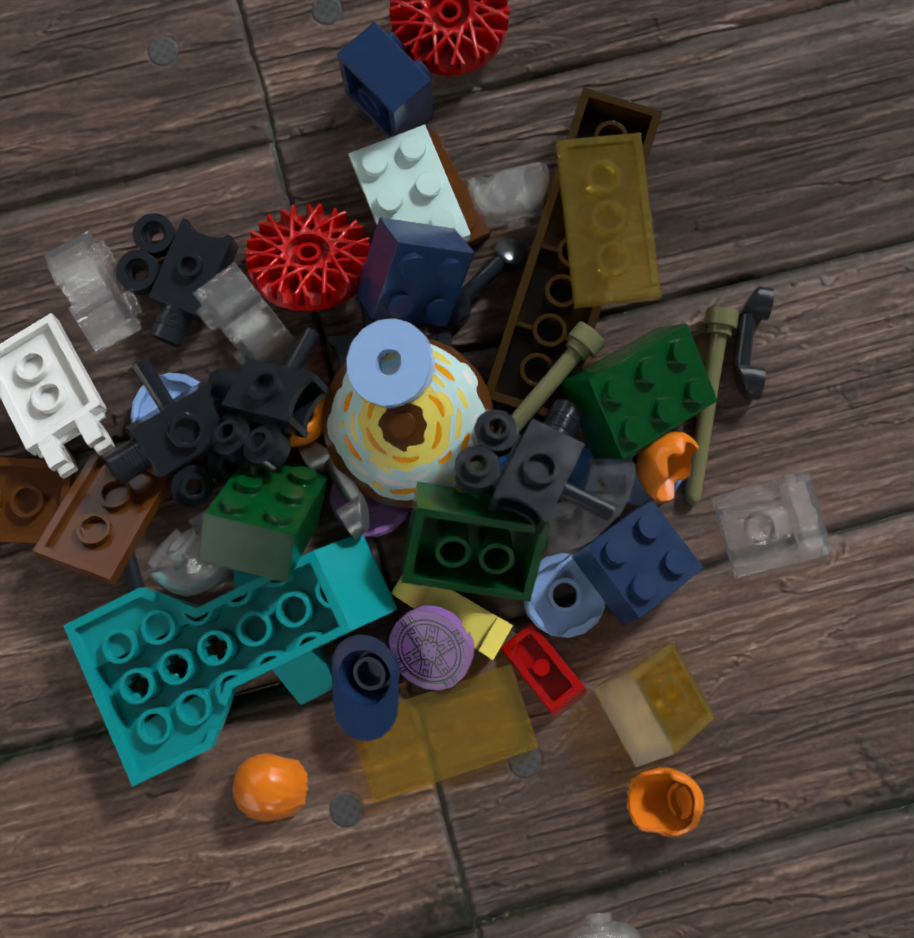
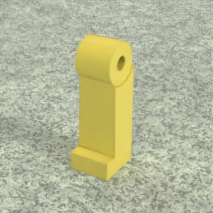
[391,575,513,660]

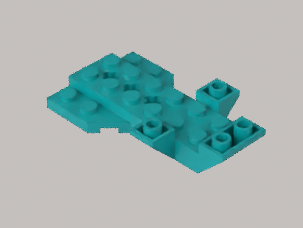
[63,534,399,787]

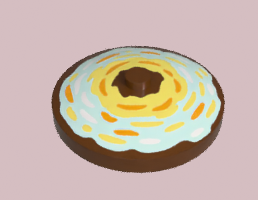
[323,338,494,508]

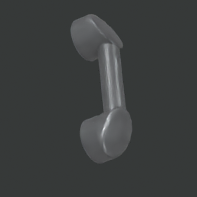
[298,441,369,539]

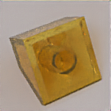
[593,641,716,767]

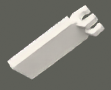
[0,313,115,479]

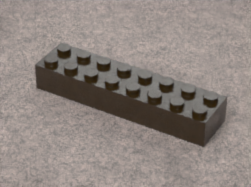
[487,87,663,423]

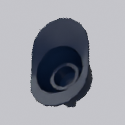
[331,634,400,741]

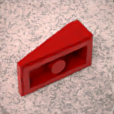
[500,622,587,719]

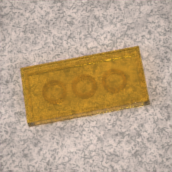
[556,133,661,308]
[354,664,539,803]

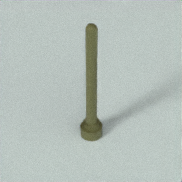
[684,306,739,505]
[454,321,606,494]

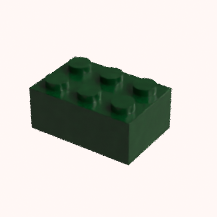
[561,323,718,460]
[199,459,328,583]
[402,482,550,602]

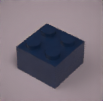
[337,22,433,138]
[356,217,475,327]
[571,499,704,626]

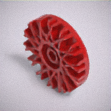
[389,0,510,76]
[245,204,370,311]

